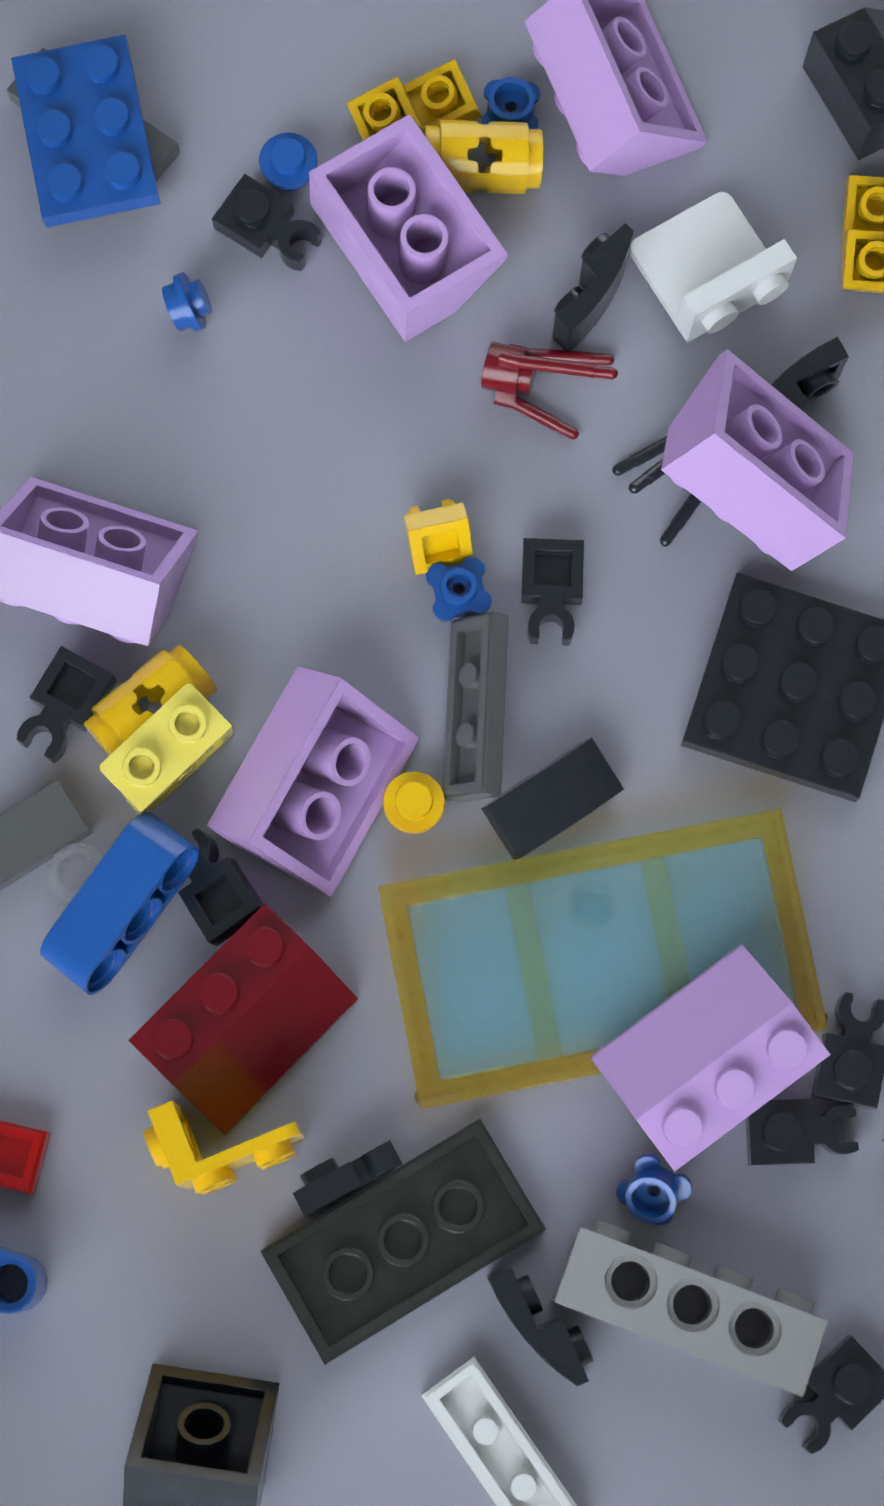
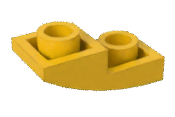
[346,59,482,140]
[841,175,884,293]

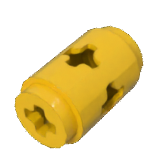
[423,120,543,195]
[83,644,217,755]

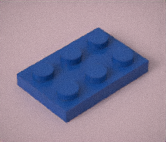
[11,34,161,228]

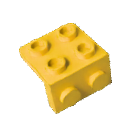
[143,1101,305,1195]

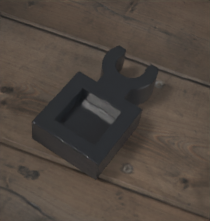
[212,173,322,271]
[521,538,584,646]
[17,646,117,763]
[178,828,263,946]
[811,992,884,1110]
[745,1099,859,1166]
[293,1140,402,1217]
[778,1335,884,1454]

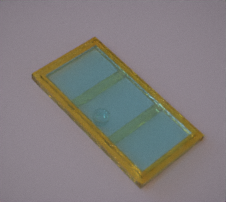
[378,808,828,1110]

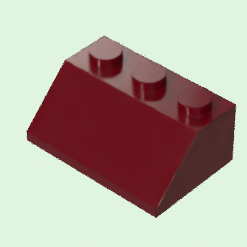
[128,903,358,1135]

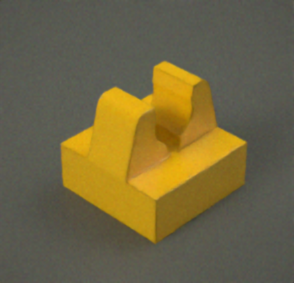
[404,499,473,575]

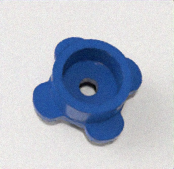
[481,77,540,129]
[426,557,492,622]
[616,1154,692,1225]

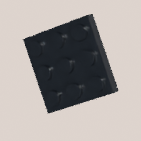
[680,573,884,803]

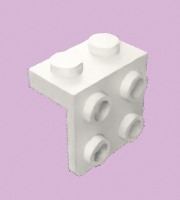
[630,192,797,343]

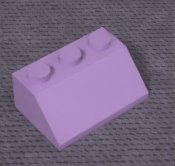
[524,0,708,176]
[309,114,508,342]
[661,349,854,571]
[0,477,198,646]
[206,666,420,898]
[590,944,831,1172]

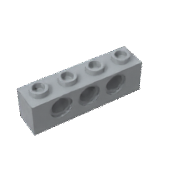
[551,1219,828,1397]

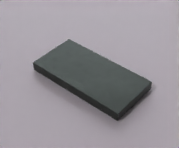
[260,1119,546,1365]

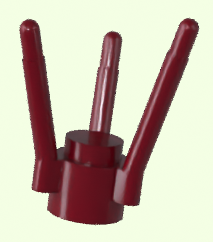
[481,341,618,440]

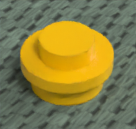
[383,772,445,834]

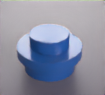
[259,132,318,191]
[162,272,212,331]

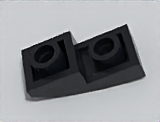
[552,223,634,351]
[771,336,849,411]
[481,737,624,861]
[487,1267,594,1386]

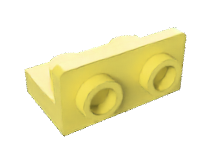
[100,684,233,814]

